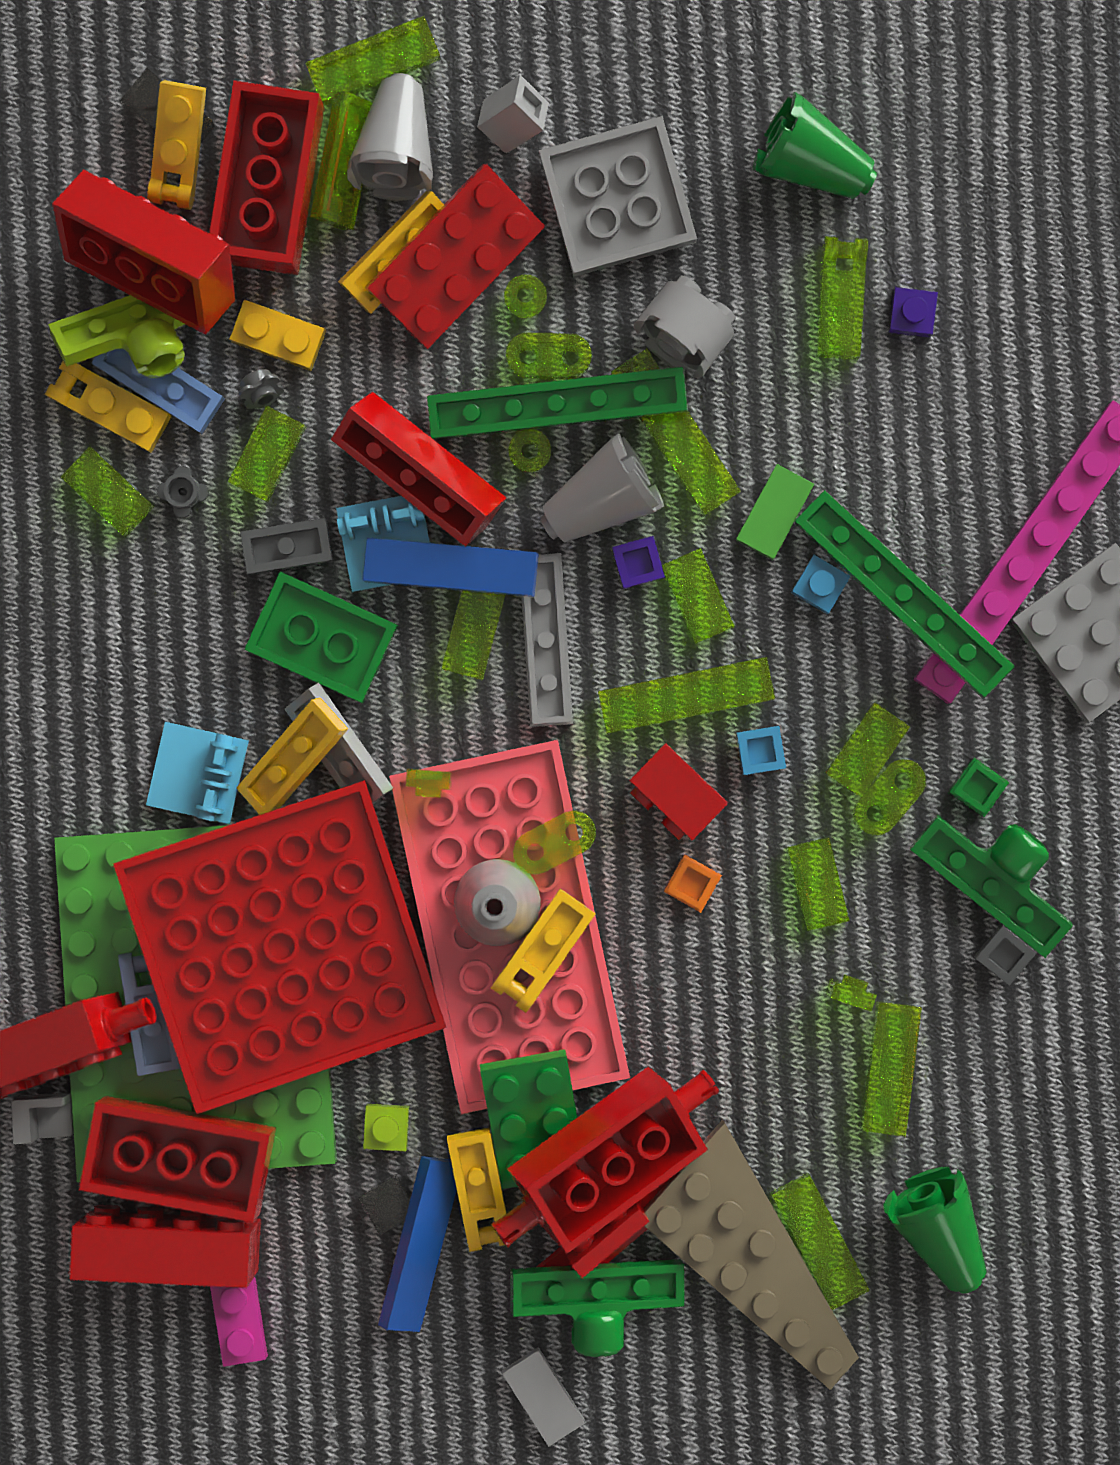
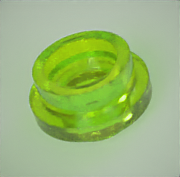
[504,275,547,318]
[508,429,551,472]

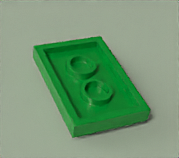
[244,572,398,703]
[480,1049,577,1189]

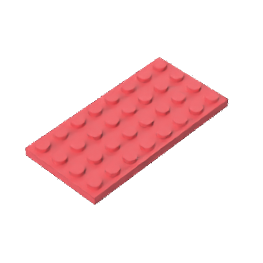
[389,740,630,1114]

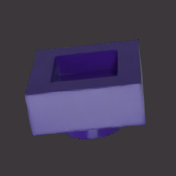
[888,287,938,338]
[612,536,665,590]

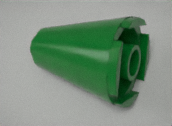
[753,92,877,199]
[883,1167,987,1293]

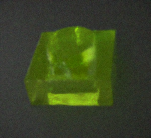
[406,769,453,798]
[825,974,877,1012]

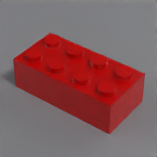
[210,80,325,275]
[52,169,235,335]
[79,1096,276,1222]
[69,1205,261,1288]

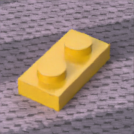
[230,299,326,371]

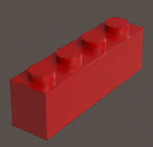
[330,392,507,547]

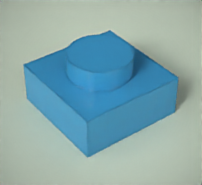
[791,555,851,614]
[736,726,786,775]

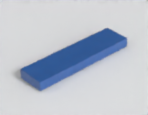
[363,538,539,597]
[378,1156,457,1332]

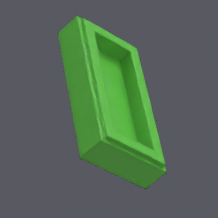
[735,464,814,560]

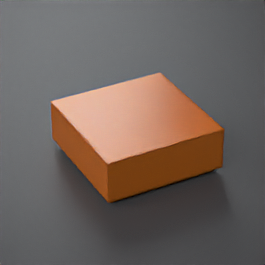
[663,854,722,913]

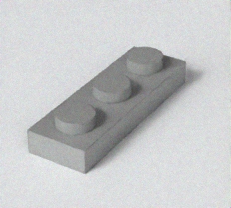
[285,683,393,803]

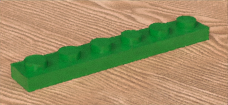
[427,367,688,440]
[795,490,1015,700]

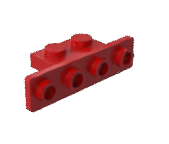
[537,1178,670,1278]

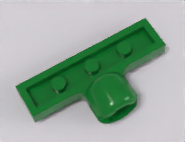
[910,814,1073,958]
[510,1259,684,1357]

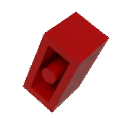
[629,743,728,841]

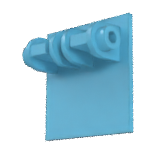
[336,496,430,592]
[146,722,249,824]

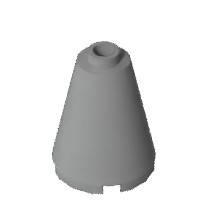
[347,73,433,201]
[540,434,664,543]
[454,859,541,946]

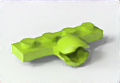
[48,295,185,378]

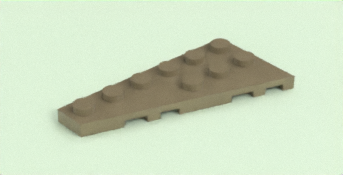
[643,1119,859,1390]

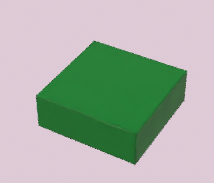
[947,757,1009,817]

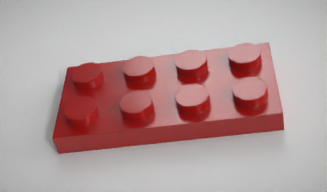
[364,164,545,349]

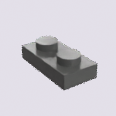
[240,518,333,575]

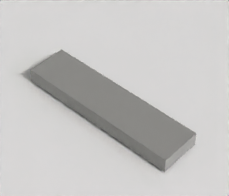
[521,553,573,727]

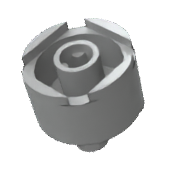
[634,276,736,378]

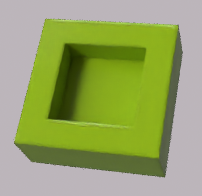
[363,1104,410,1151]

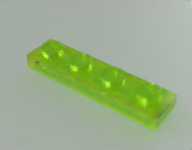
[610,348,741,516]
[598,657,775,734]

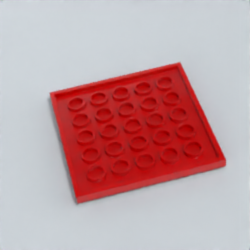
[113,780,447,1114]

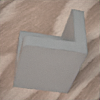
[477,75,549,153]
[11,1092,74,1144]

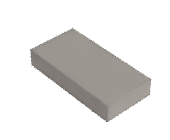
[502,1347,585,1447]

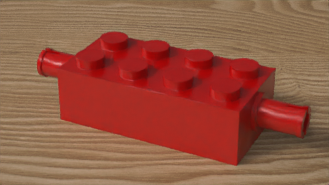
[0,992,156,1100]
[491,1067,719,1254]

